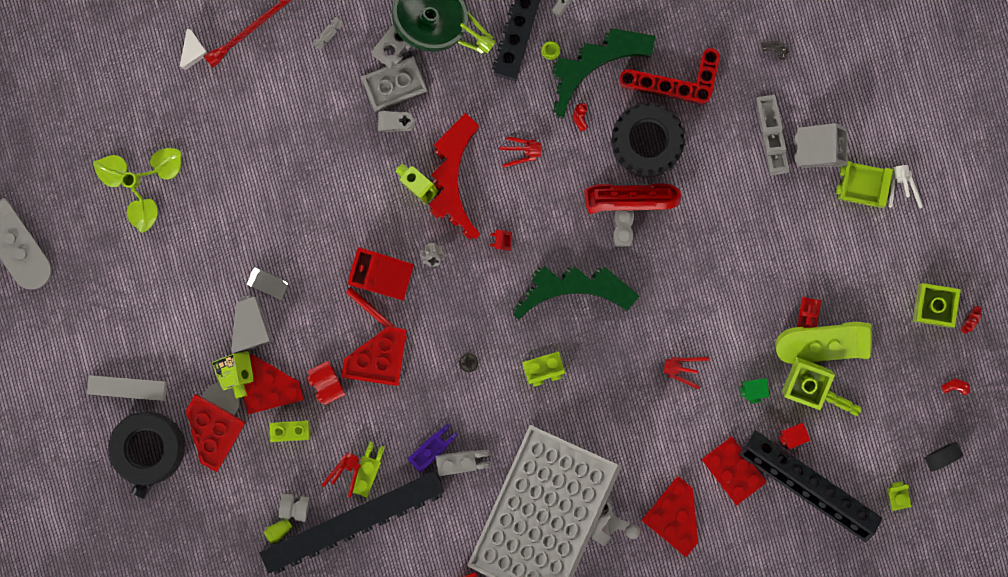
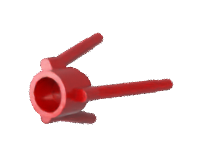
[499,136,541,168]
[663,357,710,389]
[321,452,361,498]

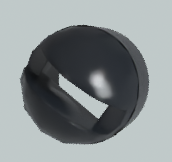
[131,484,148,499]

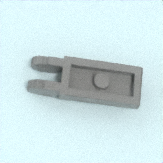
[435,450,491,476]

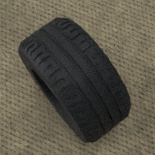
[108,411,185,485]

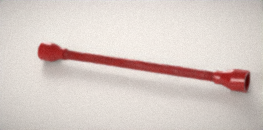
[203,0,292,68]

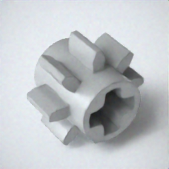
[420,243,445,267]

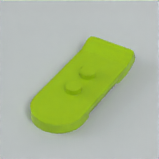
[775,322,872,364]

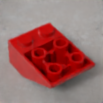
[347,247,414,301]

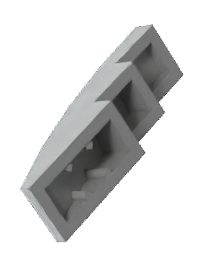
[756,95,789,176]
[87,375,167,401]

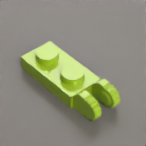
[353,441,385,498]

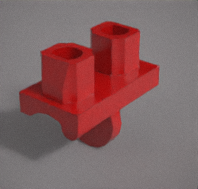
[797,297,821,328]

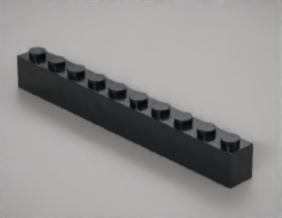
[259,470,445,575]

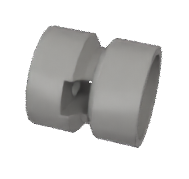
[279,493,310,522]

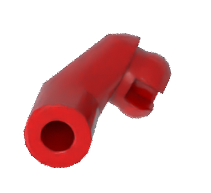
[940,378,970,395]

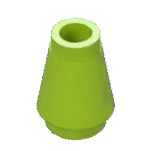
[263,519,293,545]

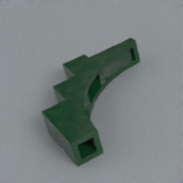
[552,28,655,119]
[513,266,640,320]

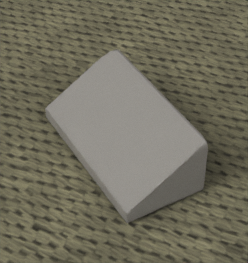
[247,267,290,301]

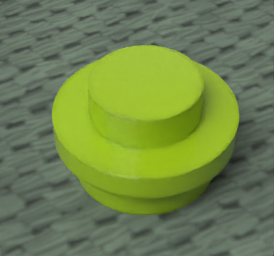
[541,41,560,60]

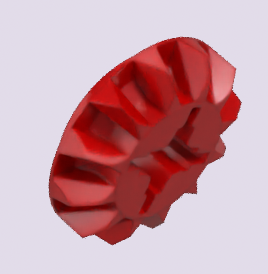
[961,306,982,334]

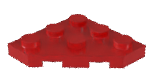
[341,326,407,386]
[243,354,304,415]
[185,394,246,472]
[641,476,698,557]

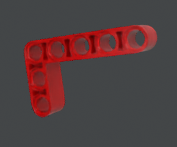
[619,48,720,105]

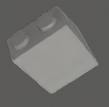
[795,123,848,168]
[231,295,273,354]

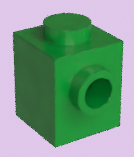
[739,378,770,404]

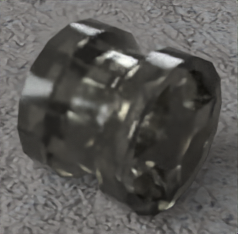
[459,353,478,372]

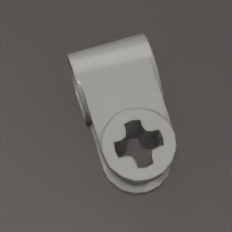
[378,111,415,132]

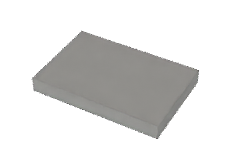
[361,56,428,112]

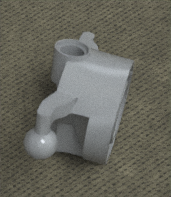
[591,497,641,546]

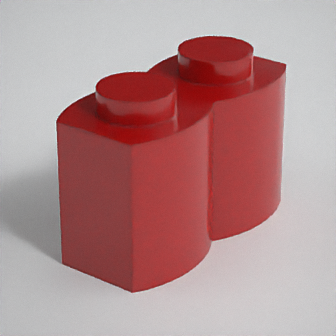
[306,361,346,406]

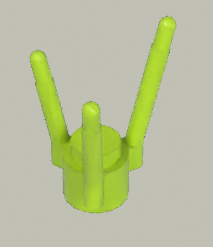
[458,11,496,54]

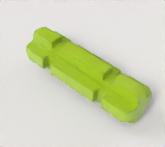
[825,391,862,416]

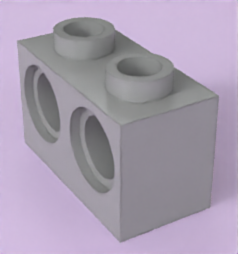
[372,24,412,68]

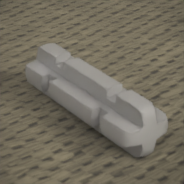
[313,17,343,50]

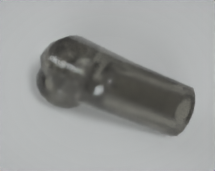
[761,41,789,60]

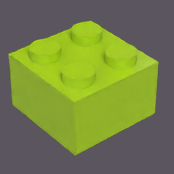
[912,283,961,328]
[782,357,835,410]

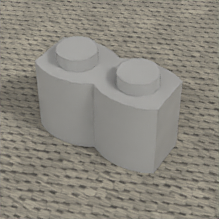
[613,210,634,248]

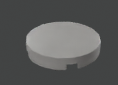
[202,383,240,415]

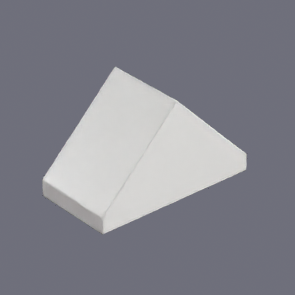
[180,29,207,70]

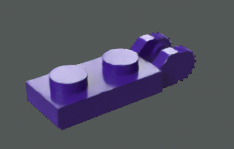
[407,423,458,473]

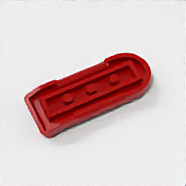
[584,183,681,214]

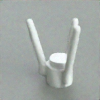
[889,165,923,208]

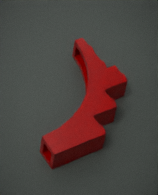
[429,113,481,241]

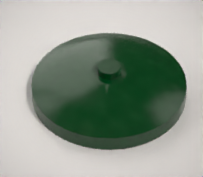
[392,0,468,52]

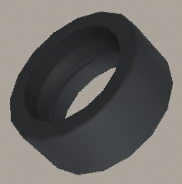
[924,442,964,472]

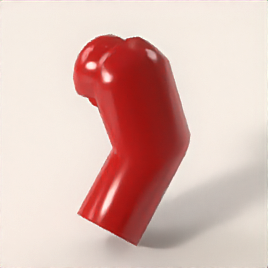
[572,103,589,132]

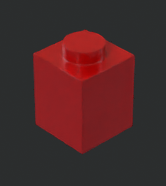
[779,423,811,449]

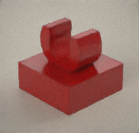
[490,230,512,251]

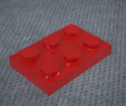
[701,436,767,506]

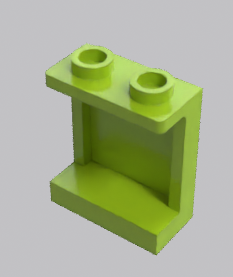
[836,160,893,208]

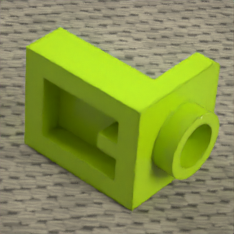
[887,481,912,511]

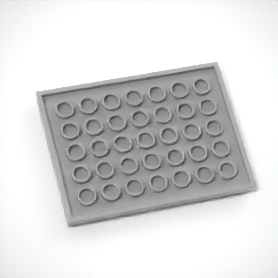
[467,425,622,577]

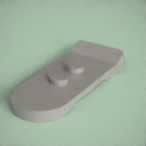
[0,198,52,290]

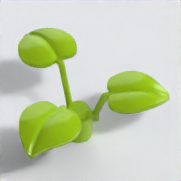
[93,148,182,233]

